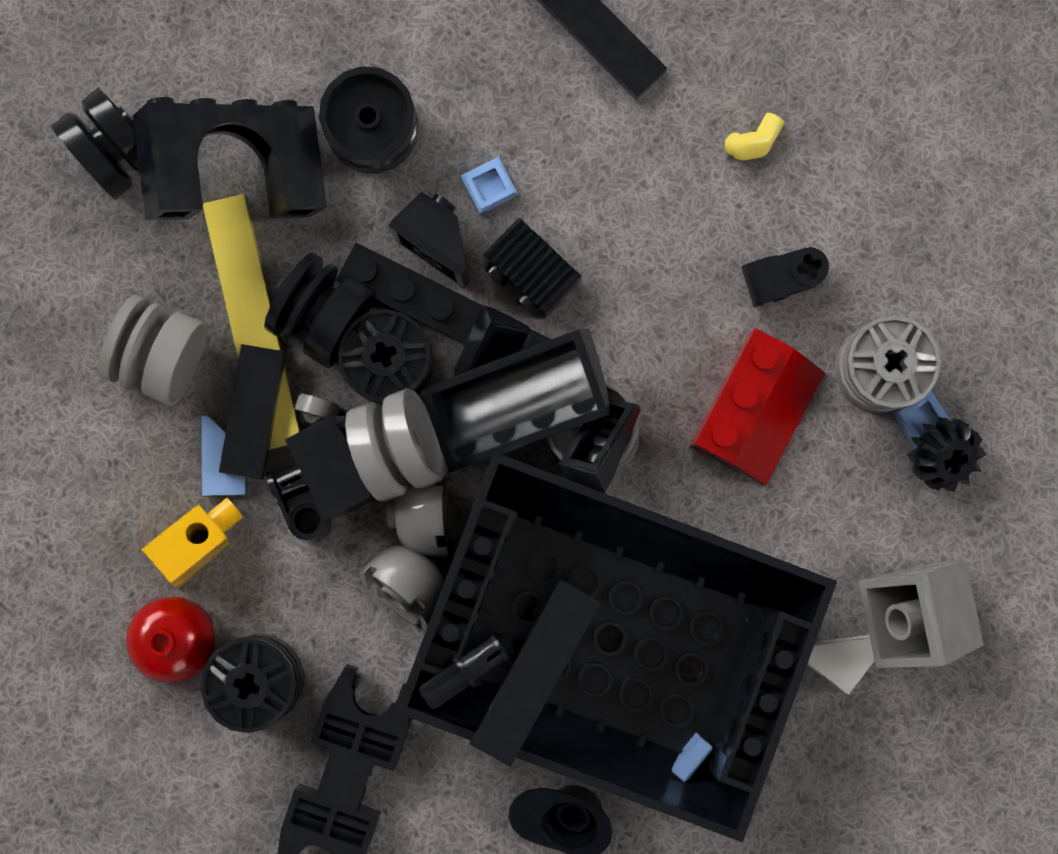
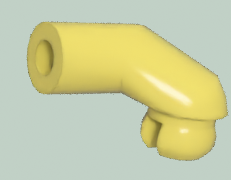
[724,113,785,161]

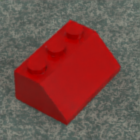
[690,328,825,486]

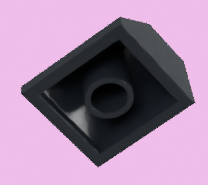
[388,192,469,289]

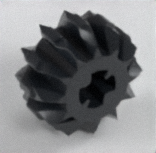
[907,417,987,492]

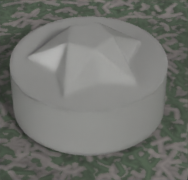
[295,393,340,424]

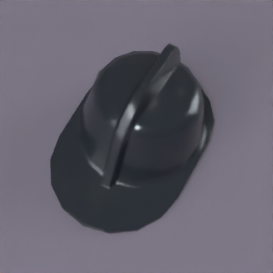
[508,785,613,854]

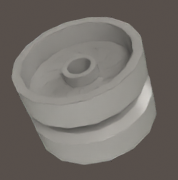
[345,388,445,502]

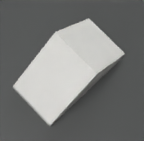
[807,635,875,695]

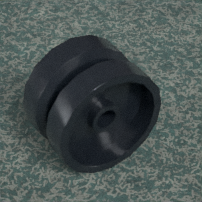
[319,66,419,174]
[51,87,140,200]

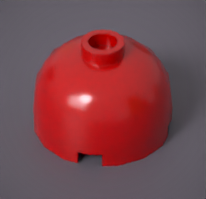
[126,596,215,683]

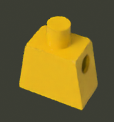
[141,497,243,589]

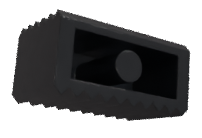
[483,218,582,318]

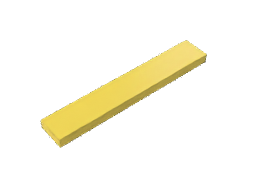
[203,194,301,451]

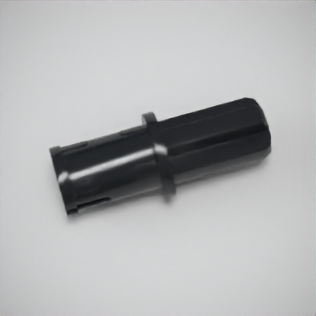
[419,635,510,709]

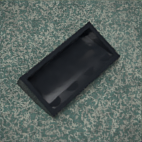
[421,329,611,473]

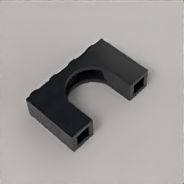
[133,97,327,220]

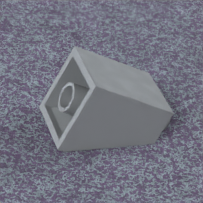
[859,559,984,668]

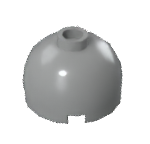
[387,470,457,558]
[359,546,446,630]

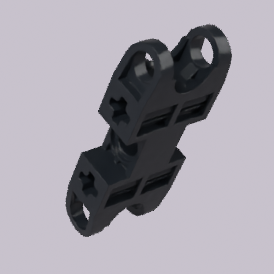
[278,664,411,854]

